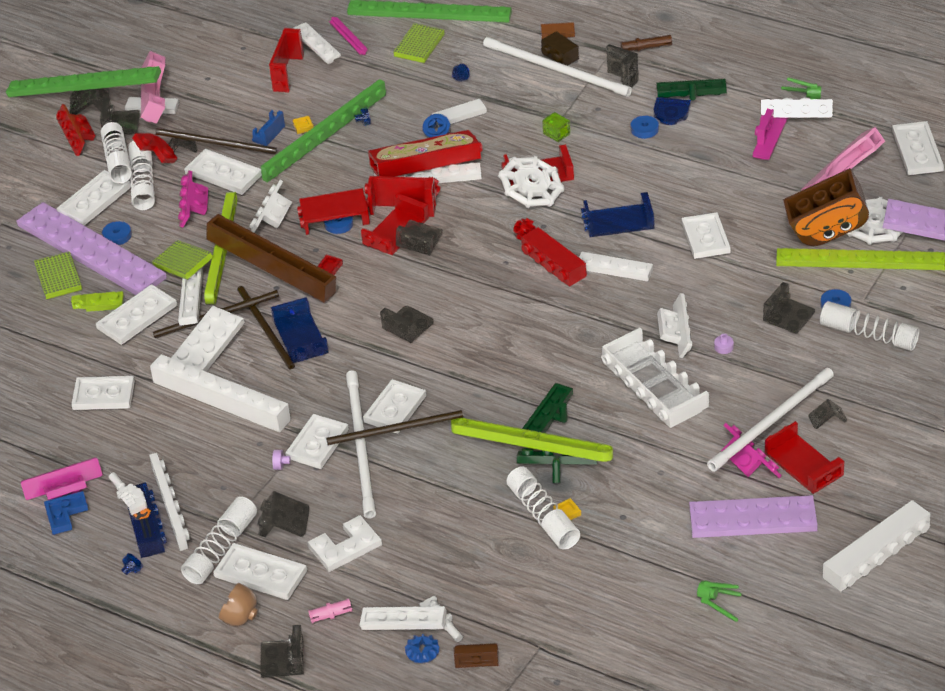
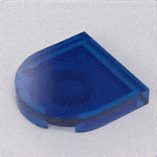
[654,97,691,125]

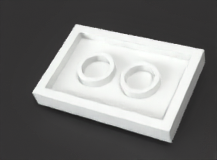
[682,212,730,259]
[71,376,135,410]
[363,379,426,434]
[285,414,349,469]

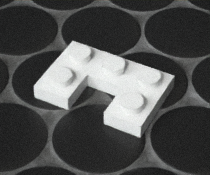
[307,515,382,572]

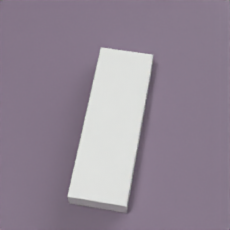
[125,97,179,114]
[432,99,487,127]

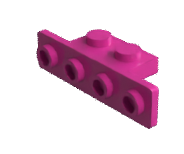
[753,108,788,160]
[178,170,208,228]
[721,423,782,478]
[20,457,102,500]

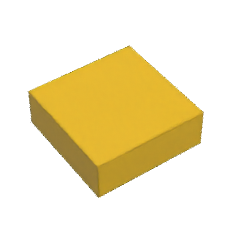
[292,116,314,134]
[553,498,581,520]

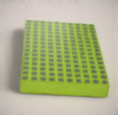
[393,23,445,63]
[152,240,213,280]
[34,252,82,299]

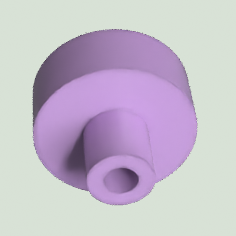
[714,334,734,354]
[272,450,291,470]

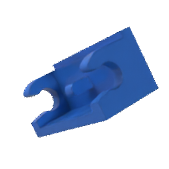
[252,110,285,146]

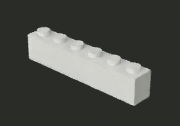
[823,500,931,592]

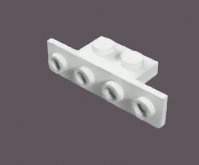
[294,22,341,64]
[761,98,832,118]
[249,180,292,232]
[657,293,692,358]

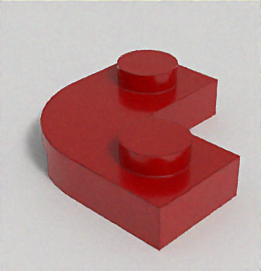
[132,133,178,163]

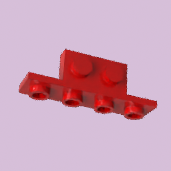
[56,104,96,156]

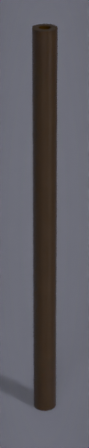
[156,128,277,154]
[237,286,295,370]
[153,290,279,338]
[326,410,463,445]

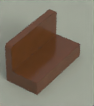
[454,643,498,668]

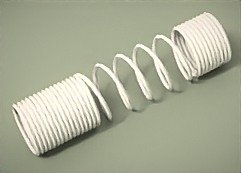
[101,122,132,184]
[129,141,155,210]
[820,301,919,351]
[506,467,580,550]
[181,497,257,584]

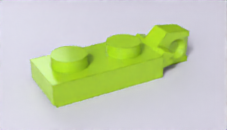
[71,291,124,312]

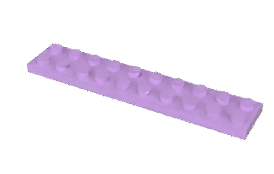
[17,202,167,295]

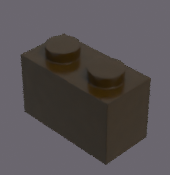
[541,31,579,66]

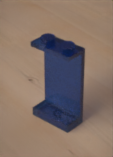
[580,192,655,238]
[271,297,329,363]

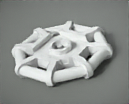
[498,156,564,208]
[847,196,903,245]

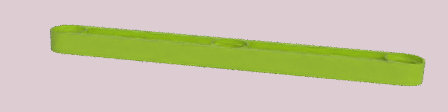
[204,192,237,305]
[451,418,613,462]

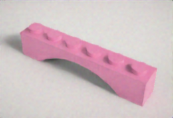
[141,51,165,124]
[801,127,885,190]

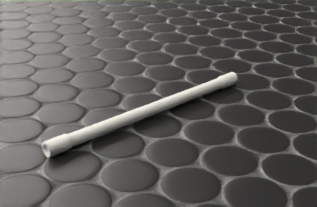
[483,37,632,97]
[707,368,834,472]
[346,371,376,518]

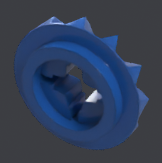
[423,114,451,138]
[405,634,439,663]

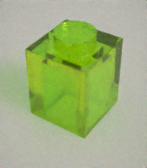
[542,112,570,142]

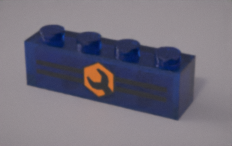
[126,482,167,558]

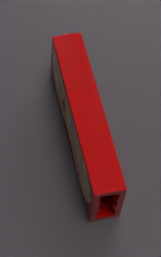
[368,130,483,177]

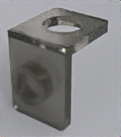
[168,138,198,153]
[808,399,848,429]

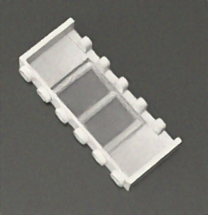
[601,328,709,428]

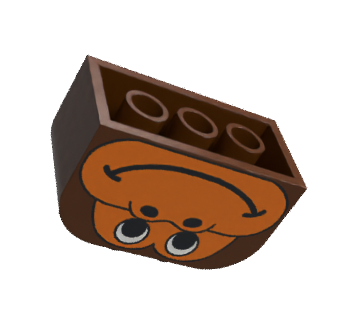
[783,168,869,246]

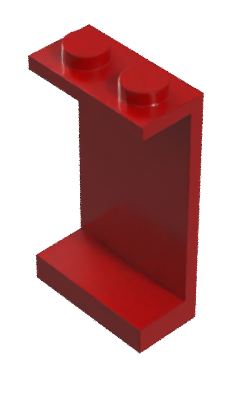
[269,28,304,93]
[501,144,574,186]
[365,176,436,217]
[297,188,370,235]
[361,193,429,255]
[765,421,845,494]

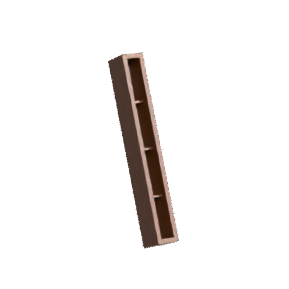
[206,214,336,303]

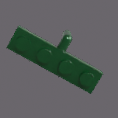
[656,79,727,101]
[522,383,573,433]
[517,448,598,483]

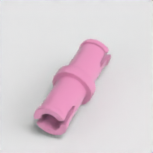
[308,598,352,623]

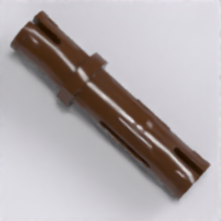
[621,35,672,53]

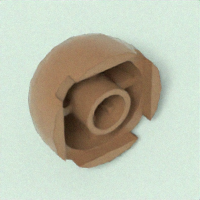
[219,583,258,626]

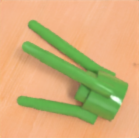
[781,77,821,100]
[697,580,742,622]

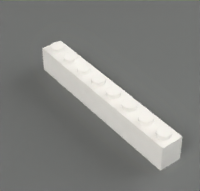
[150,354,291,432]

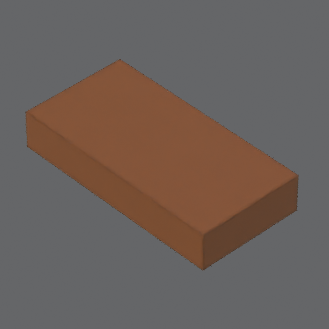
[541,22,575,39]

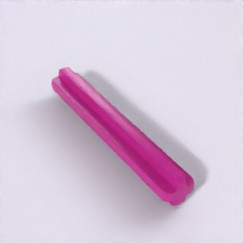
[329,16,368,55]

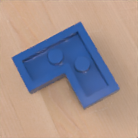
[44,491,88,535]

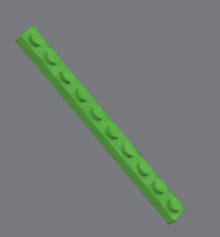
[347,0,512,22]
[6,66,162,97]
[260,79,386,183]

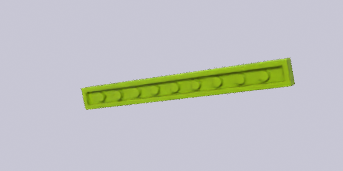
[776,248,945,270]

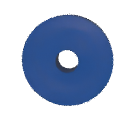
[631,116,659,139]
[324,216,353,234]
[102,221,132,245]
[821,289,851,308]

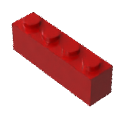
[521,227,587,287]

